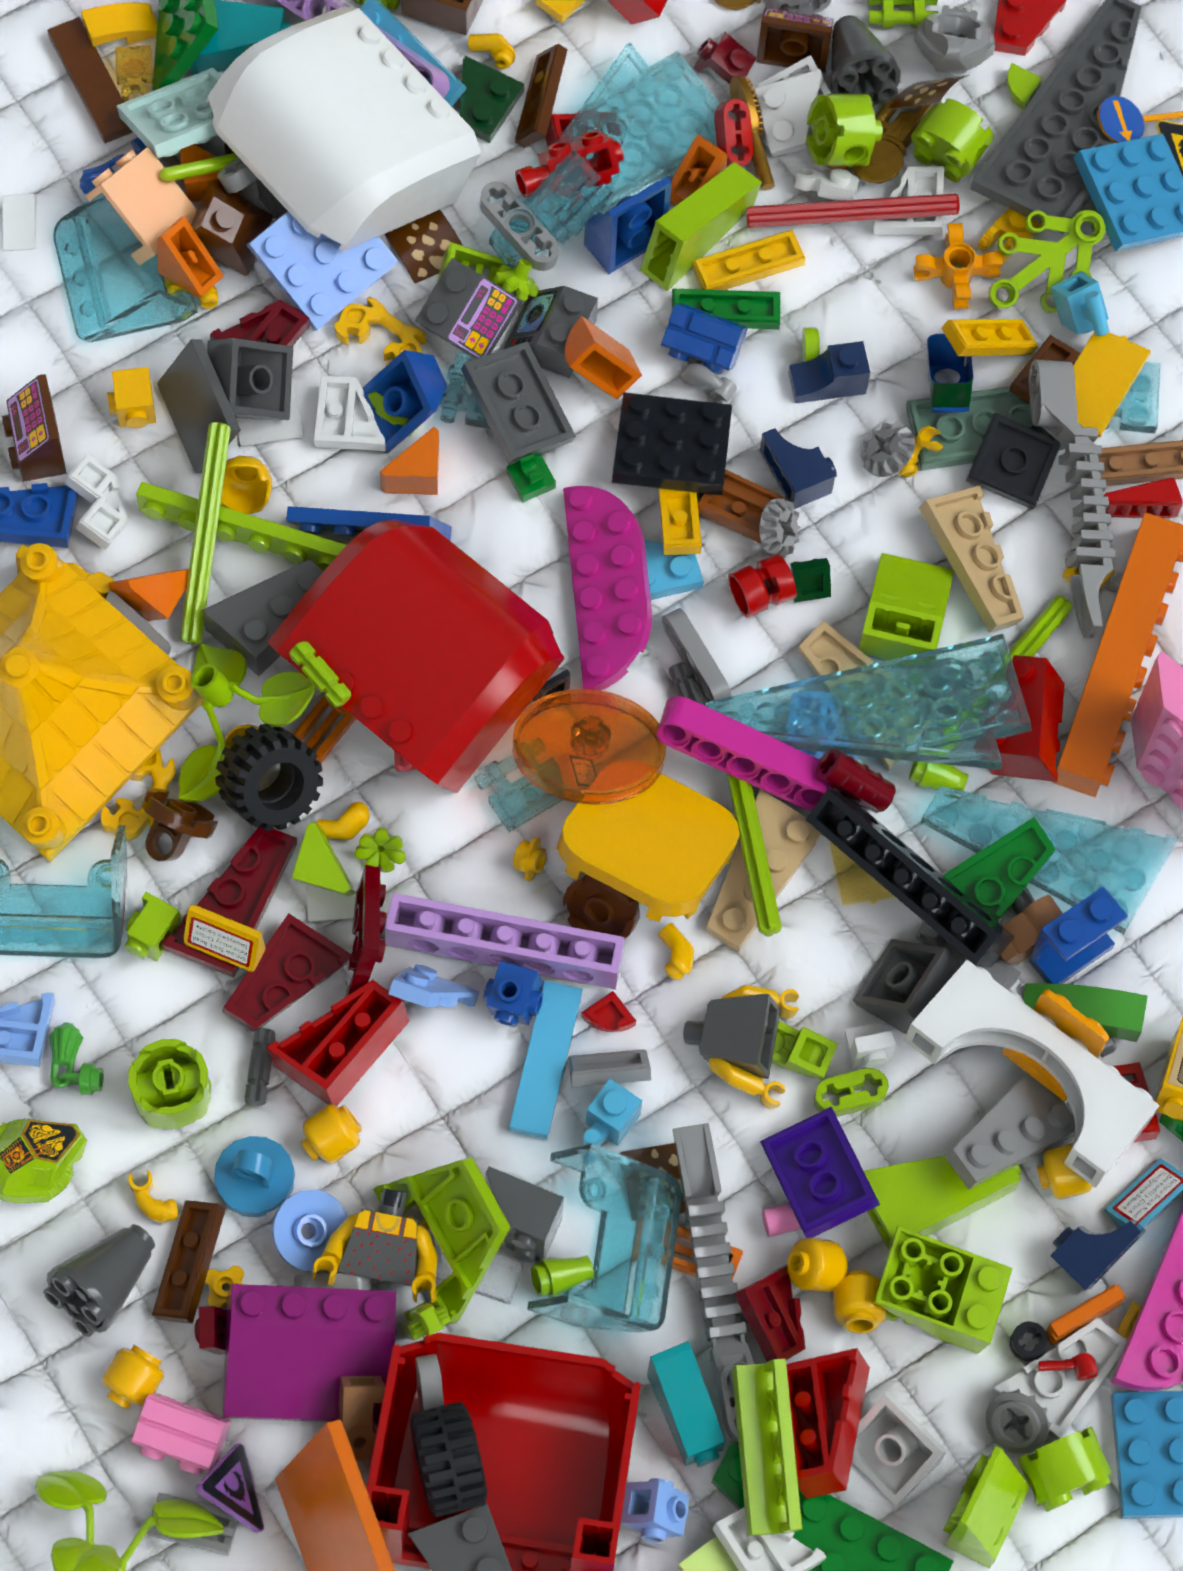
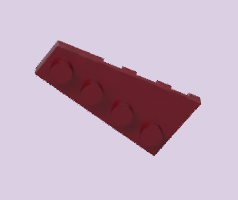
[161,827,297,978]

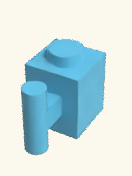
[1050,271,1110,336]
[582,1078,643,1158]

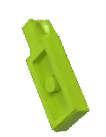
[398,1302,451,1341]

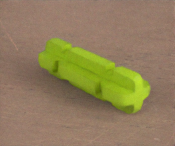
[289,641,352,708]

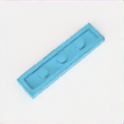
[509,981,583,1140]

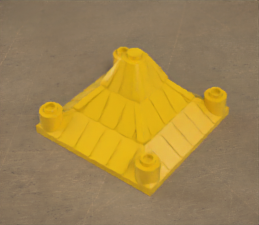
[0,543,204,862]

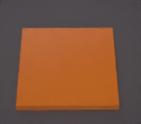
[275,1419,395,1571]

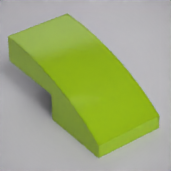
[772,1021,839,1080]

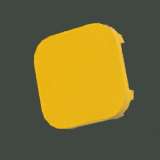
[556,762,740,922]

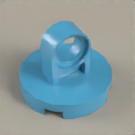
[214,1136,295,1217]

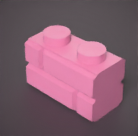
[131,1393,232,1475]

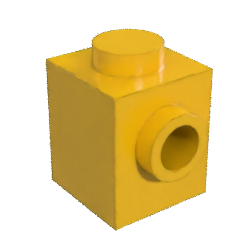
[107,367,156,428]

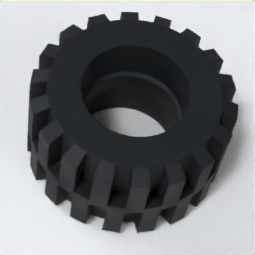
[215,724,323,831]
[410,1401,487,1517]

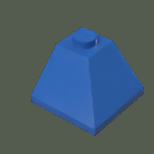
[362,350,447,453]

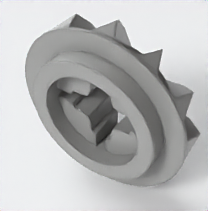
[860,421,915,477]
[759,498,801,558]
[985,1389,1052,1454]

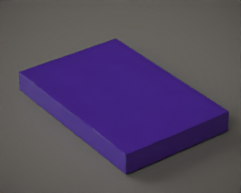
[760,1107,880,1238]

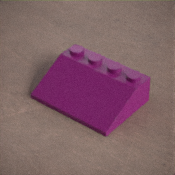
[223,1284,396,1424]

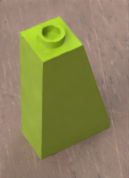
[640,162,762,291]
[864,1155,1021,1251]

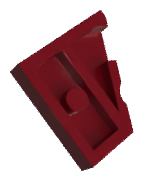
[210,299,311,347]
[734,1264,806,1362]

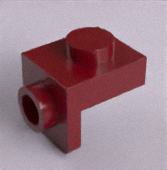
[694,32,757,84]
[194,1306,226,1355]

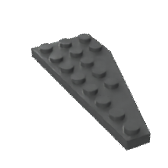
[970,0,1142,235]

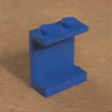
[1028,886,1128,984]

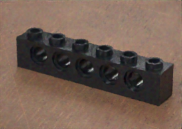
[805,789,1015,967]

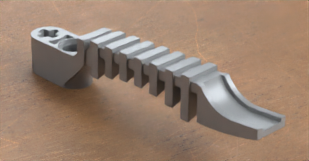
[1029,359,1116,638]
[672,1123,754,1442]

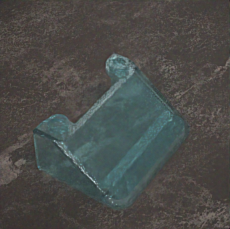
[53,193,198,342]

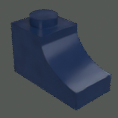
[788,341,871,404]
[760,428,837,509]
[1050,1220,1146,1290]

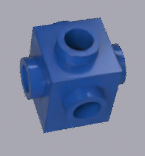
[483,961,543,1027]

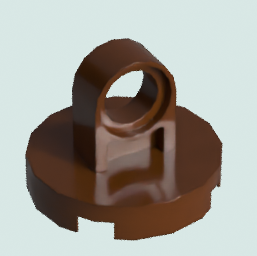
[141,788,218,861]
[563,873,640,939]

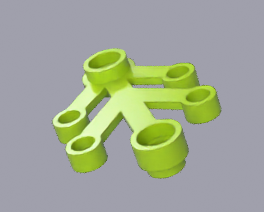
[988,210,1106,313]

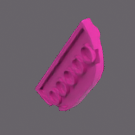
[563,486,652,695]
[1110,1205,1183,1391]

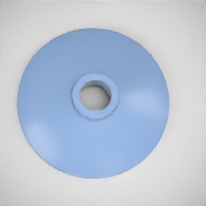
[272,1190,348,1272]

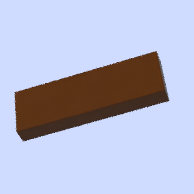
[515,43,568,148]
[152,1200,226,1324]

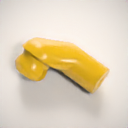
[468,33,515,69]
[317,802,370,840]

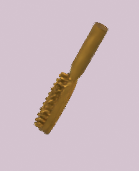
[730,76,775,190]

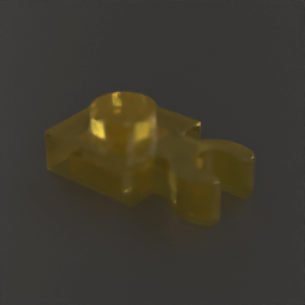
[115,45,153,102]

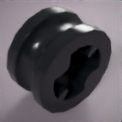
[1009,1321,1049,1362]

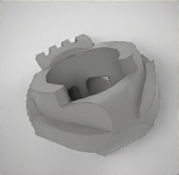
[914,5,995,75]

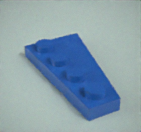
[0,483,79,548]
[286,506,452,540]

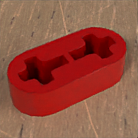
[714,98,754,167]

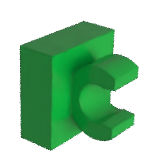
[506,453,556,503]

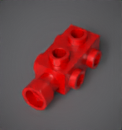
[515,131,624,198]

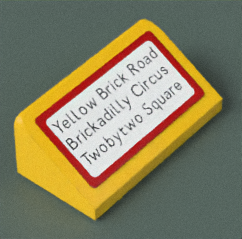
[184,905,266,972]

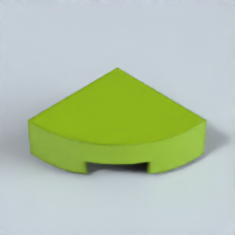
[1006,63,1042,110]

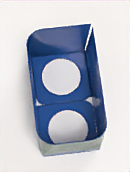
[927,334,973,413]

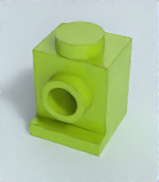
[124,892,182,962]

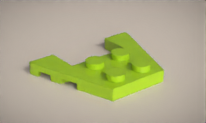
[373,1157,511,1325]

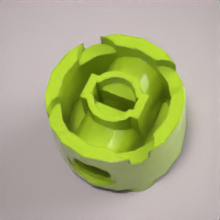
[806,94,883,166]
[911,98,994,183]
[128,1039,211,1129]
[1016,1427,1113,1512]

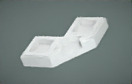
[63,453,128,550]

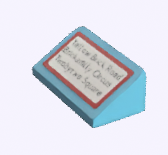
[1104,1158,1183,1228]

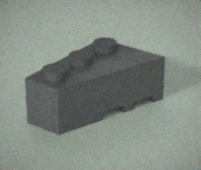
[202,560,323,676]

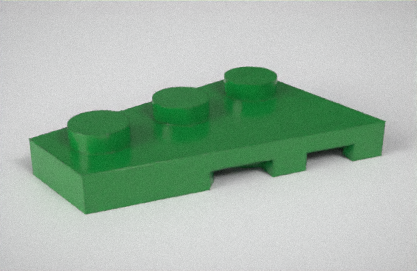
[943,816,1056,922]

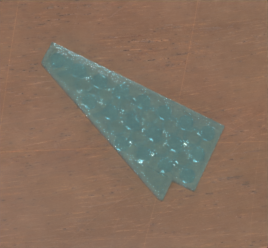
[489,42,730,269]
[706,634,1032,769]

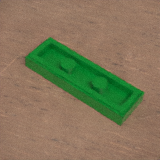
[672,289,780,330]

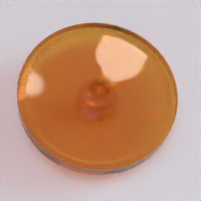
[512,689,666,805]

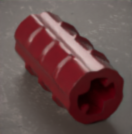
[816,748,896,813]

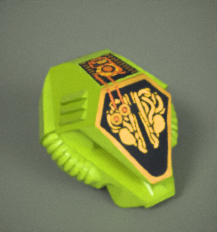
[0,1118,88,1203]

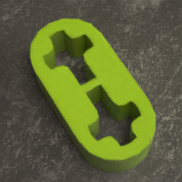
[814,1068,889,1117]

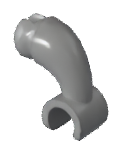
[681,363,737,403]

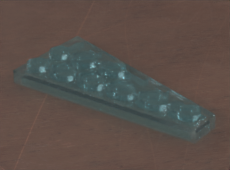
[921,786,1179,935]

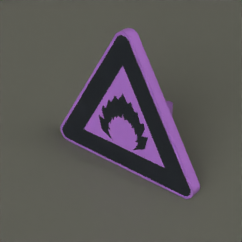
[196,1443,264,1533]

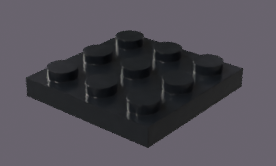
[612,392,732,495]

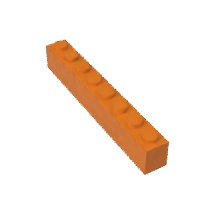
[1052,512,1183,797]

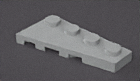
[945,1073,1075,1189]

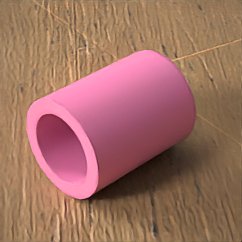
[762,1203,801,1237]

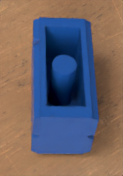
[661,302,748,374]

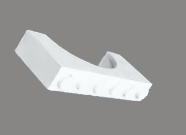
[904,960,1160,1188]

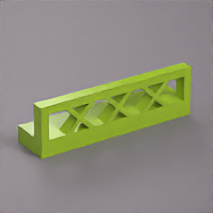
[732,1359,802,1536]

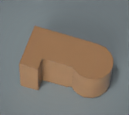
[1000,895,1063,964]
[338,1376,385,1461]

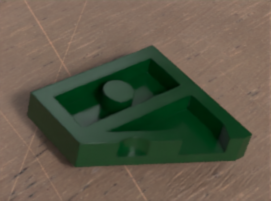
[460,55,524,143]

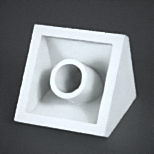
[852,1391,947,1506]

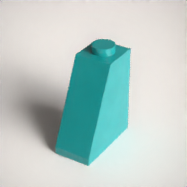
[190,0,291,76]
[647,1341,726,1467]

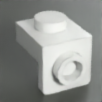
[845,1022,896,1068]

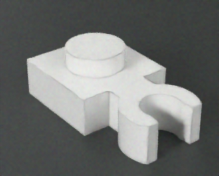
[794,165,860,201]

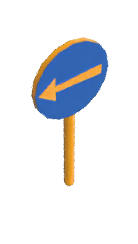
[1097,96,1183,143]

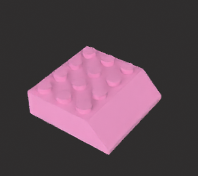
[1131,651,1183,809]

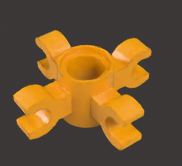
[913,223,1003,310]

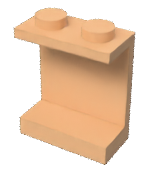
[85,147,197,266]

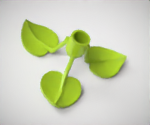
[178,644,316,802]
[35,1470,225,1571]

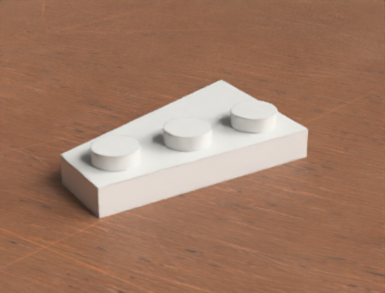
[991,1318,1127,1440]

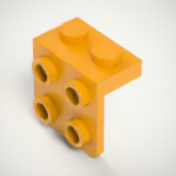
[1001,989,1109,1101]

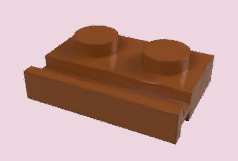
[698,469,787,544]

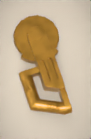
[851,93,933,184]

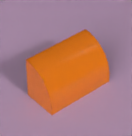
[565,316,642,400]

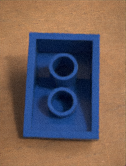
[584,176,672,274]

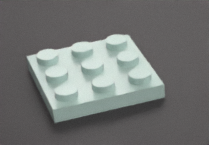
[117,68,221,158]

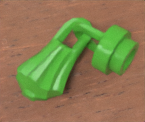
[49,1022,104,1095]

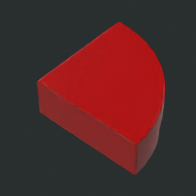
[581,991,636,1032]

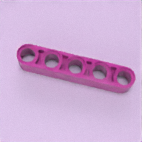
[657,696,832,811]

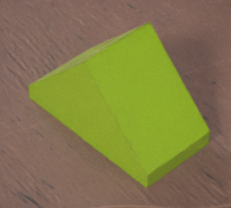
[292,821,356,896]

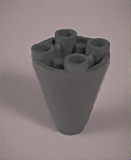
[831,15,901,106]
[43,1224,155,1337]

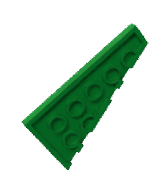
[152,0,219,91]
[712,1443,954,1571]

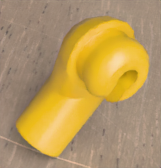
[658,922,694,980]

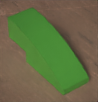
[1023,983,1148,1042]

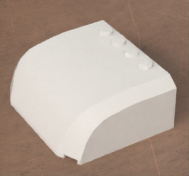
[206,7,481,251]

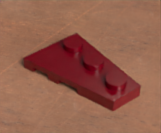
[346,865,386,996]
[222,913,351,1032]

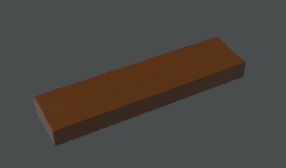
[47,17,133,144]

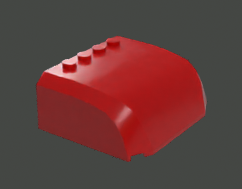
[267,519,565,793]
[366,1333,641,1571]

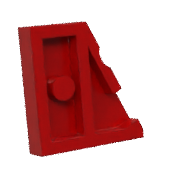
[993,0,1066,56]

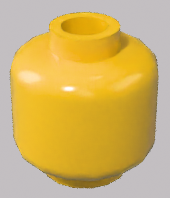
[301,1104,362,1164]
[1036,1143,1092,1199]
[787,1238,848,1292]
[833,1270,887,1334]
[102,1345,164,1409]

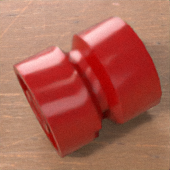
[728,553,797,618]

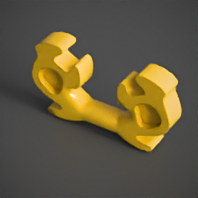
[334,297,426,366]
[101,749,176,841]

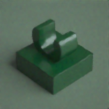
[790,558,831,602]

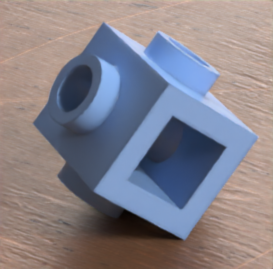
[621,1478,689,1543]

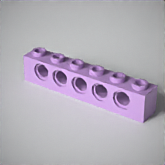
[385,893,625,990]

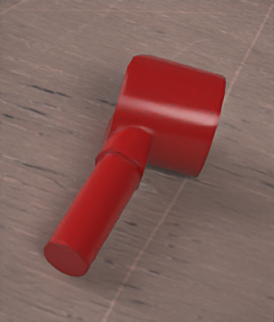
[1038,1353,1098,1381]

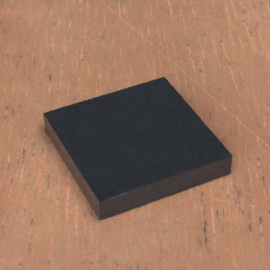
[966,413,1061,509]

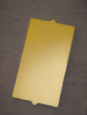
[1074,332,1151,438]

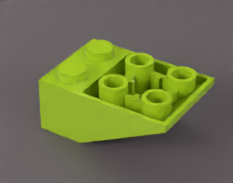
[859,553,954,669]
[874,1226,1013,1354]
[943,1446,1030,1569]

